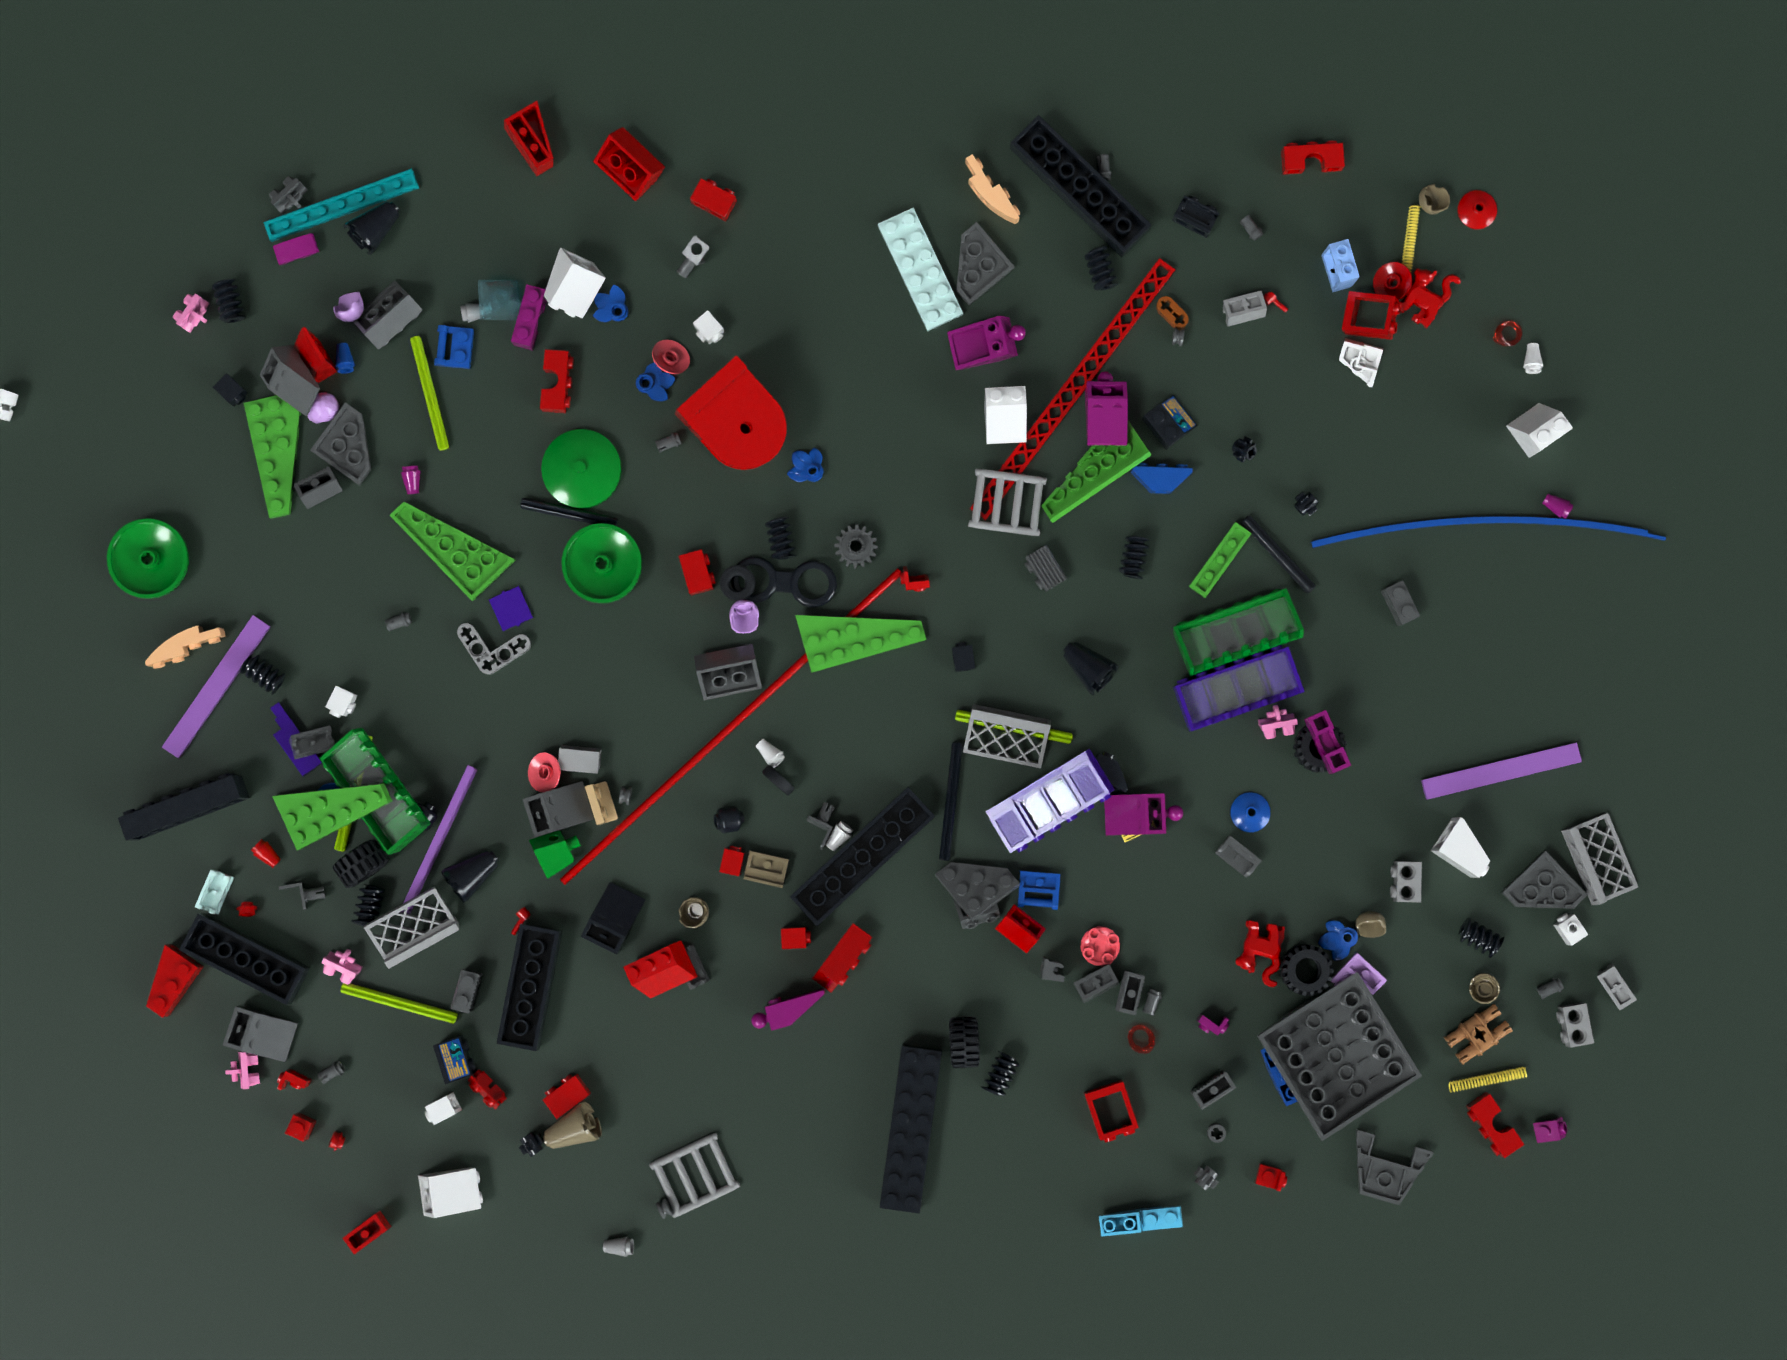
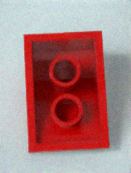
[293,327,338,383]

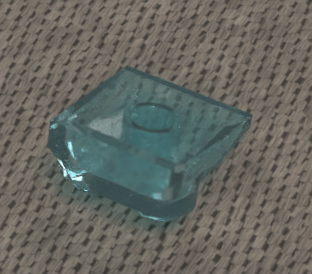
[478,280,521,320]

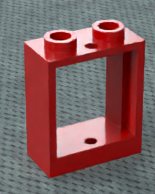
[1342,291,1401,340]
[1084,1080,1139,1142]

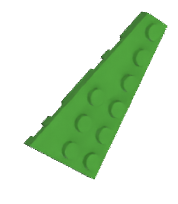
[244,395,301,519]
[1041,421,1151,523]
[390,502,516,601]
[795,615,926,673]
[272,783,393,850]

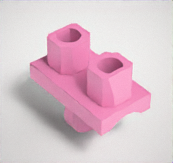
[173,294,210,333]
[1258,705,1298,739]
[322,948,363,985]
[225,1052,260,1089]

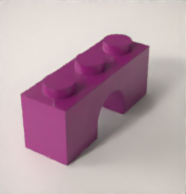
[511,284,547,351]
[1304,710,1351,774]

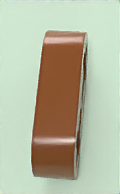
[1156,296,1189,330]

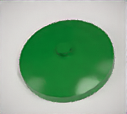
[541,429,621,509]
[107,519,189,599]
[562,523,642,604]

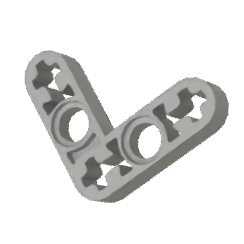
[457,623,531,675]

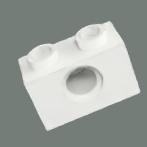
[424,1092,462,1125]

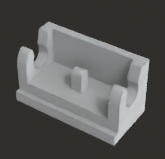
[1223,291,1267,327]
[558,745,602,774]
[1597,963,1637,1010]

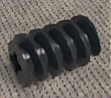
[1084,246,1118,291]
[212,279,246,323]
[765,517,797,560]
[1119,536,1151,580]
[239,655,286,695]
[351,884,385,928]
[1458,918,1505,958]
[981,1051,1020,1096]

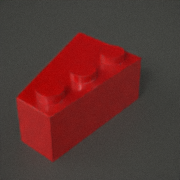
[504,101,553,177]
[812,923,872,993]
[146,944,204,1018]

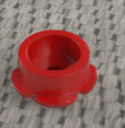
[237,902,257,917]
[328,1131,345,1151]

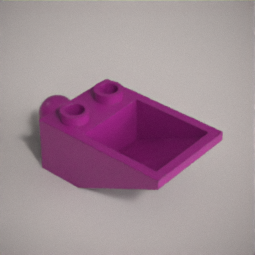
[947,316,1026,370]
[1085,371,1128,446]
[1104,793,1183,836]
[751,988,825,1031]

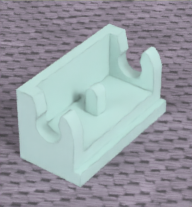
[195,870,234,914]

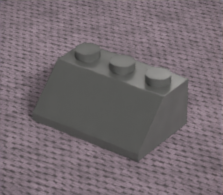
[353,280,422,350]
[694,644,762,700]

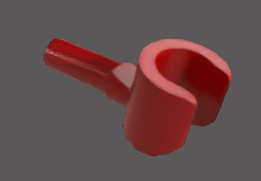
[1263,292,1288,313]
[511,907,530,935]

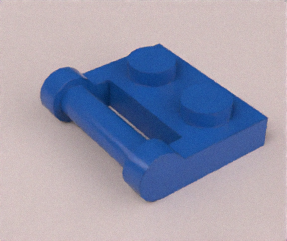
[434,325,474,369]
[1017,871,1060,910]

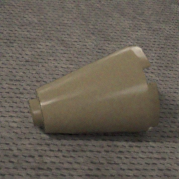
[543,1102,602,1149]

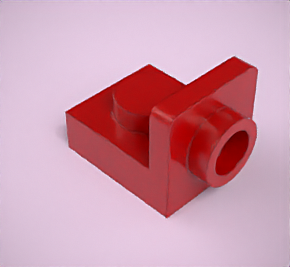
[277,1069,312,1091]
[1254,1163,1287,1192]

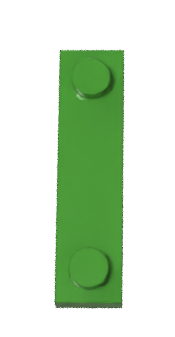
[1189,522,1252,598]

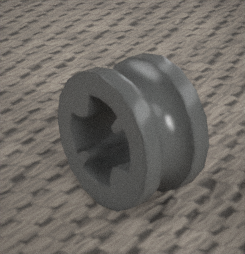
[1172,328,1185,346]
[619,786,632,805]
[1207,1124,1226,1143]
[656,1198,673,1219]

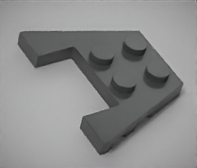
[1356,1129,1434,1205]

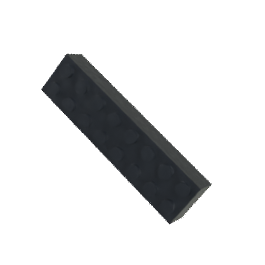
[1010,115,1152,258]
[790,787,935,926]
[880,1044,942,1214]

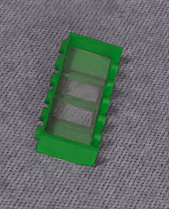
[1173,588,1304,676]
[319,728,431,855]

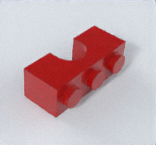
[1281,141,1345,175]
[540,349,574,413]
[1466,1092,1525,1158]

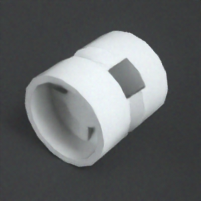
[0,389,19,422]

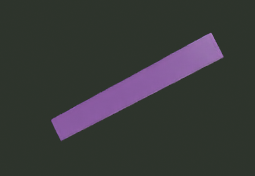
[162,615,270,759]
[1421,743,1582,800]
[401,765,477,914]

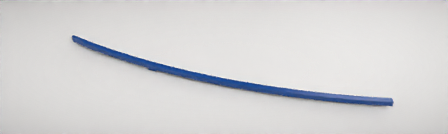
[1310,517,1666,548]

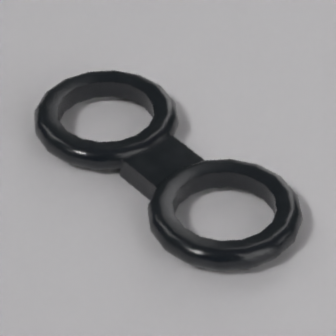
[731,556,837,608]

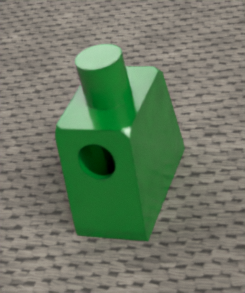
[529,831,581,879]

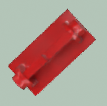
[468,1069,507,1110]

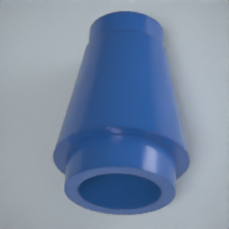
[335,343,355,374]

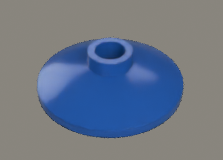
[1230,792,1270,832]

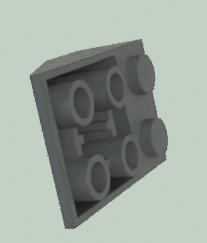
[260,345,320,416]
[523,781,595,838]
[223,1005,298,1062]

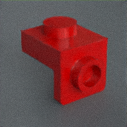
[900,566,930,592]

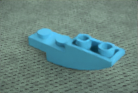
[1099,1206,1183,1237]

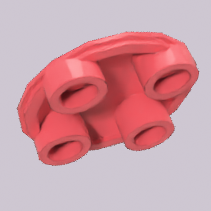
[1080,926,1120,966]

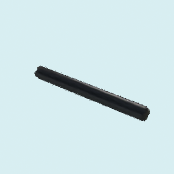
[939,742,963,861]

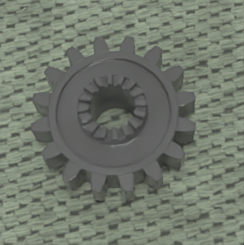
[834,524,878,569]

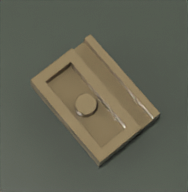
[743,851,789,888]

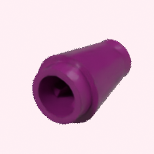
[401,465,420,494]
[1542,494,1574,519]

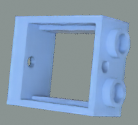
[1321,239,1360,292]

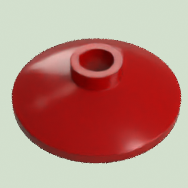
[1457,190,1497,229]
[1373,262,1412,300]

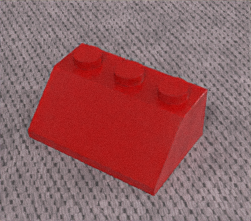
[593,127,665,201]
[623,940,698,999]

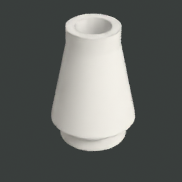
[1523,343,1543,374]
[756,739,785,768]
[825,821,853,852]

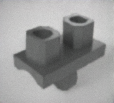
[269,176,308,214]

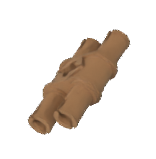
[1444,1004,1513,1065]

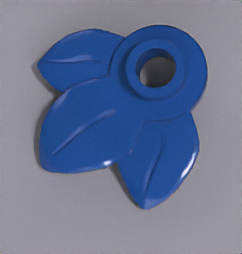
[593,285,628,322]
[636,363,675,401]
[787,448,824,482]
[1318,920,1358,961]

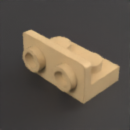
[585,781,618,825]

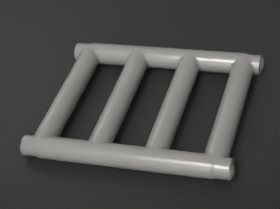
[968,468,1047,536]
[649,1132,741,1218]

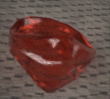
[1493,321,1522,346]
[1128,1025,1155,1054]

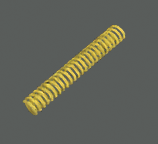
[1401,205,1421,272]
[1449,1066,1527,1093]

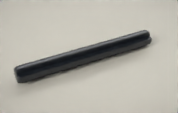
[520,498,618,526]
[1241,515,1316,593]

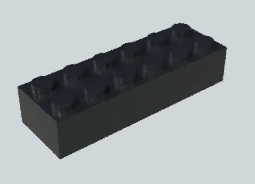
[118,773,250,841]
[179,913,310,1005]
[496,923,562,1051]

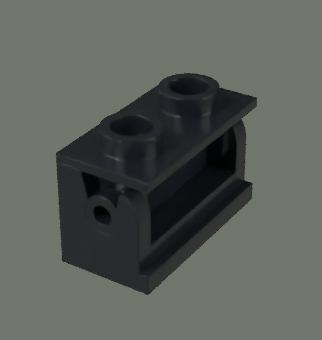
[1172,195,1220,238]

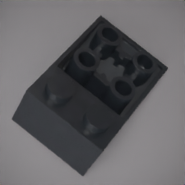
[580,882,646,955]

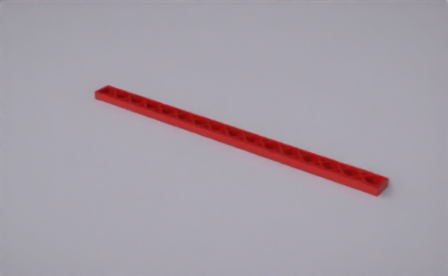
[970,258,1175,521]

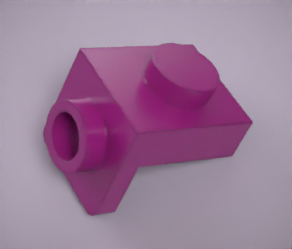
[1196,1014,1229,1036]
[1533,1117,1567,1143]

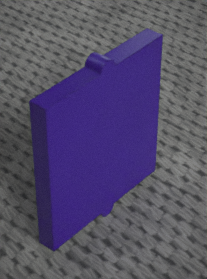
[489,586,533,631]

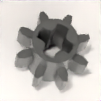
[1194,1165,1219,1191]

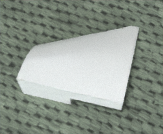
[1339,338,1384,387]

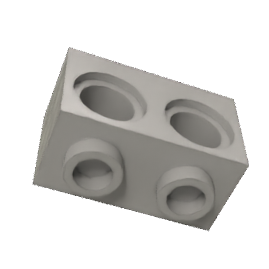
[1390,861,1422,902]
[1556,1002,1594,1048]

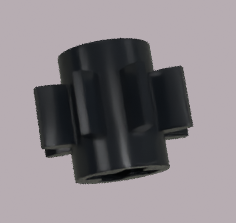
[1232,436,1257,463]
[1294,492,1319,516]
[518,1132,544,1157]

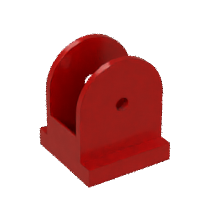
[674,355,787,470]

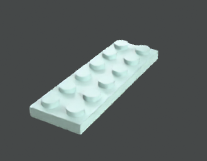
[878,208,963,331]

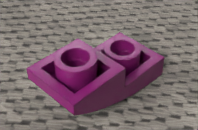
[273,233,319,265]

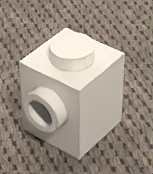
[693,310,724,345]
[325,686,358,718]
[1554,913,1588,946]

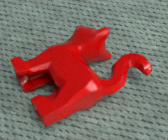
[1399,268,1461,329]
[1235,921,1285,987]

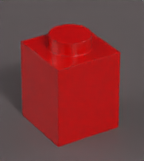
[719,846,745,876]
[285,1112,317,1142]

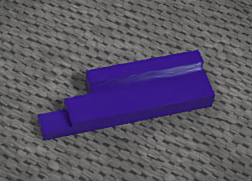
[270,702,322,777]

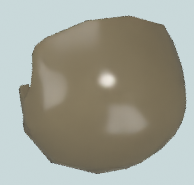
[1418,184,1450,215]
[678,897,709,928]
[1356,911,1386,938]
[1469,973,1500,1004]

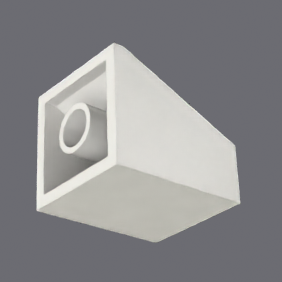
[544,248,606,319]
[984,386,1027,444]
[1506,403,1573,458]
[1431,817,1490,878]
[418,1167,483,1218]

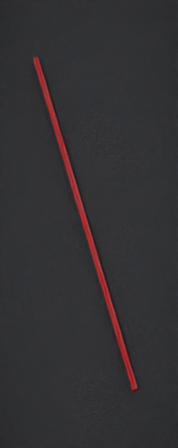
[560,568,901,885]

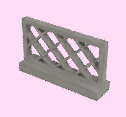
[963,704,1051,768]
[1561,813,1638,905]
[364,886,459,969]

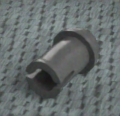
[1096,154,1112,181]
[1239,215,1263,241]
[655,432,682,453]
[385,611,412,631]
[1536,978,1564,1000]
[1142,989,1162,1016]
[318,1061,345,1084]

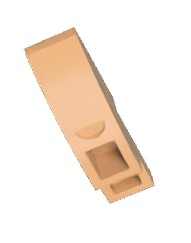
[965,154,1020,224]
[145,626,226,669]

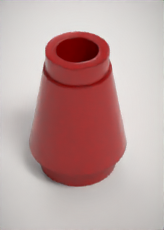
[251,839,281,868]

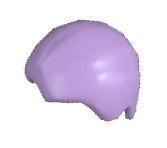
[333,291,364,322]
[307,392,339,424]
[729,600,759,634]

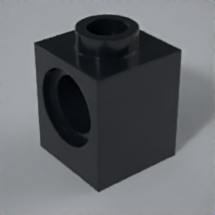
[213,373,248,407]
[952,642,975,673]

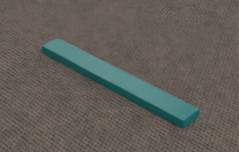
[263,168,419,242]

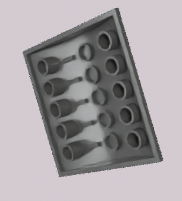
[1257,972,1422,1141]

